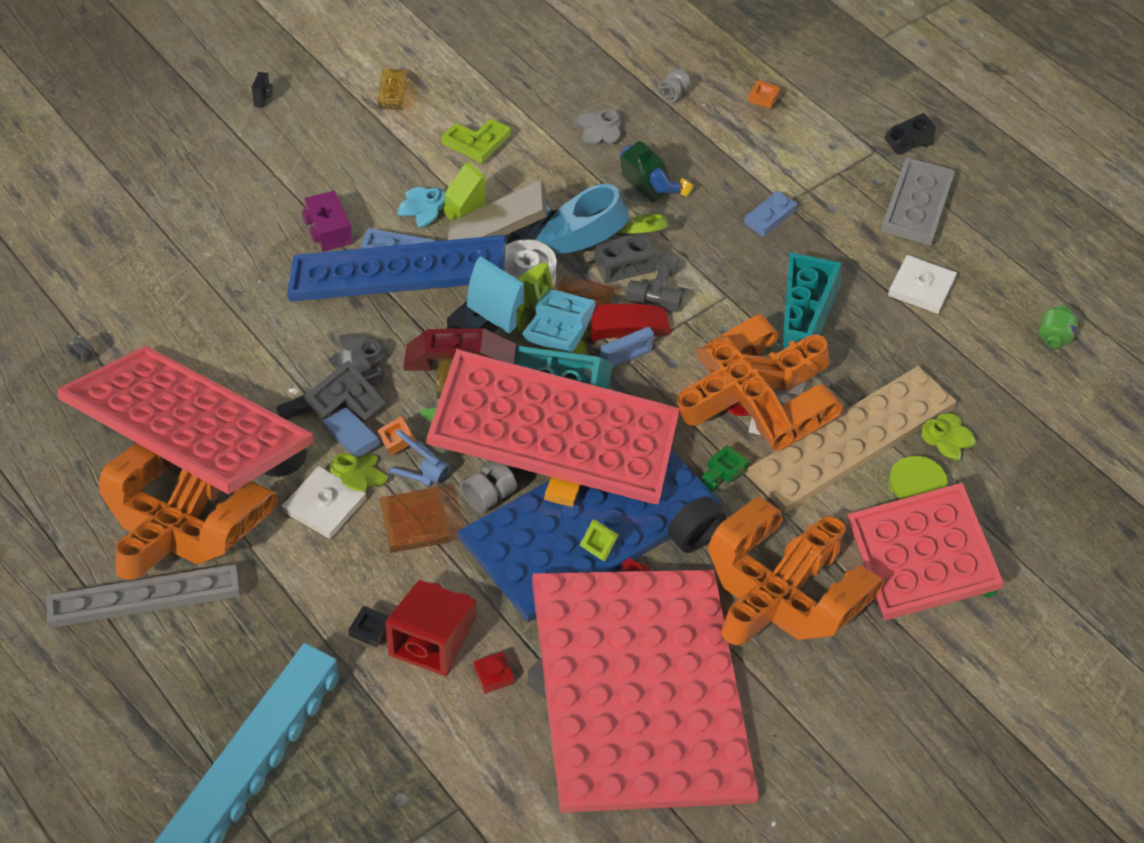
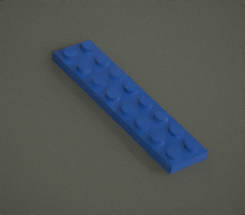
[287,235,506,302]

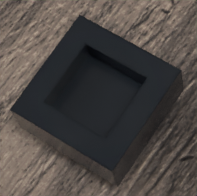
[251,71,273,108]
[348,605,389,648]

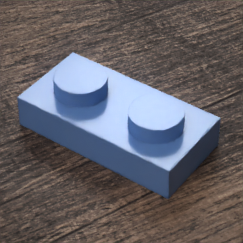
[744,191,798,237]

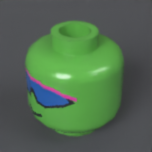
[1038,306,1078,348]

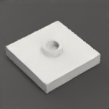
[888,255,957,314]
[282,466,367,539]

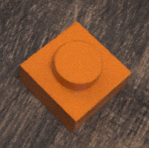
[748,80,780,109]
[377,416,416,456]

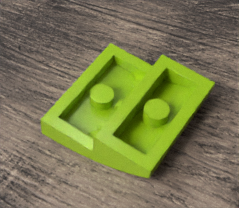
[513,262,554,333]

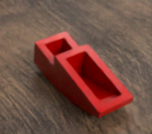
[588,304,671,341]

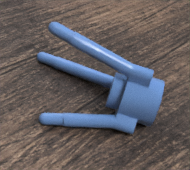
[389,429,451,487]

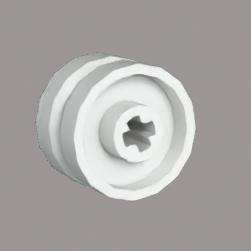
[504,239,557,290]

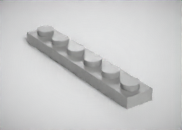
[46,564,240,628]

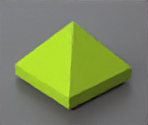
[580,519,619,561]

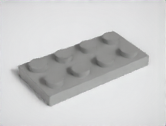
[881,157,955,246]

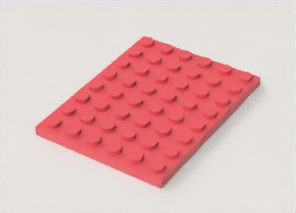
[532,570,759,813]

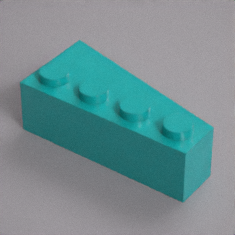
[783,252,841,349]

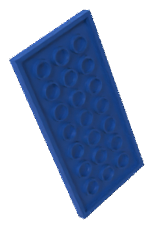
[458,450,721,623]

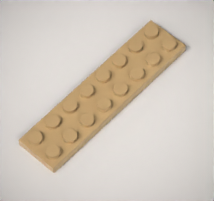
[747,366,957,514]

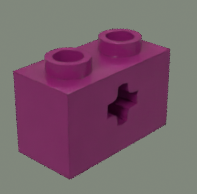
[302,190,353,252]

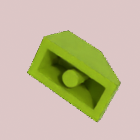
[444,162,485,220]

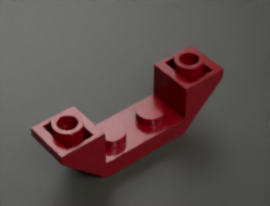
[403,328,517,371]

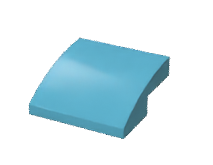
[467,256,524,334]
[522,288,596,353]

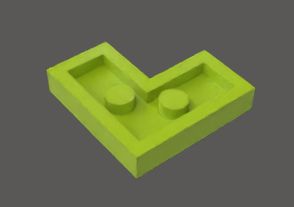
[441,118,511,164]

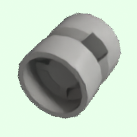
[460,461,517,513]

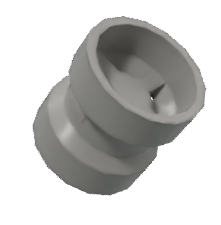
[657,69,691,103]

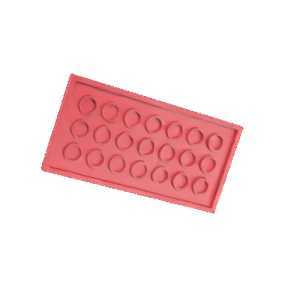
[57,345,313,494]
[426,349,679,505]

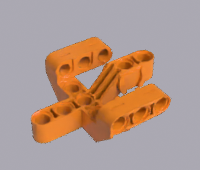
[677,314,843,451]
[99,443,278,580]
[707,496,884,645]

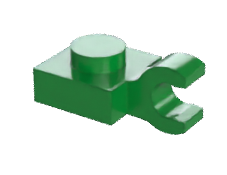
[702,445,749,492]

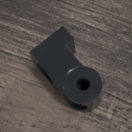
[884,113,936,155]

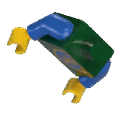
[619,141,695,203]

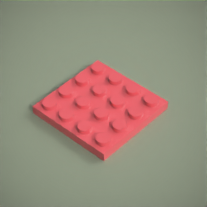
[847,483,1004,621]

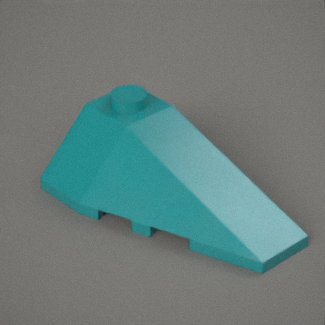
[515,346,613,389]

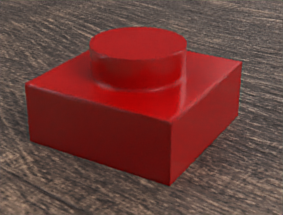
[473,652,514,694]

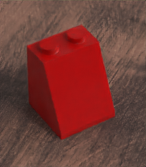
[385,580,477,677]

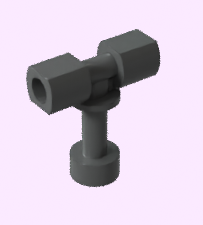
[626,253,683,312]

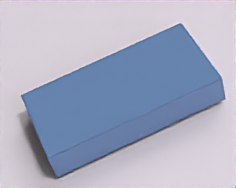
[600,327,654,368]
[322,408,380,458]

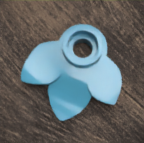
[397,187,445,228]

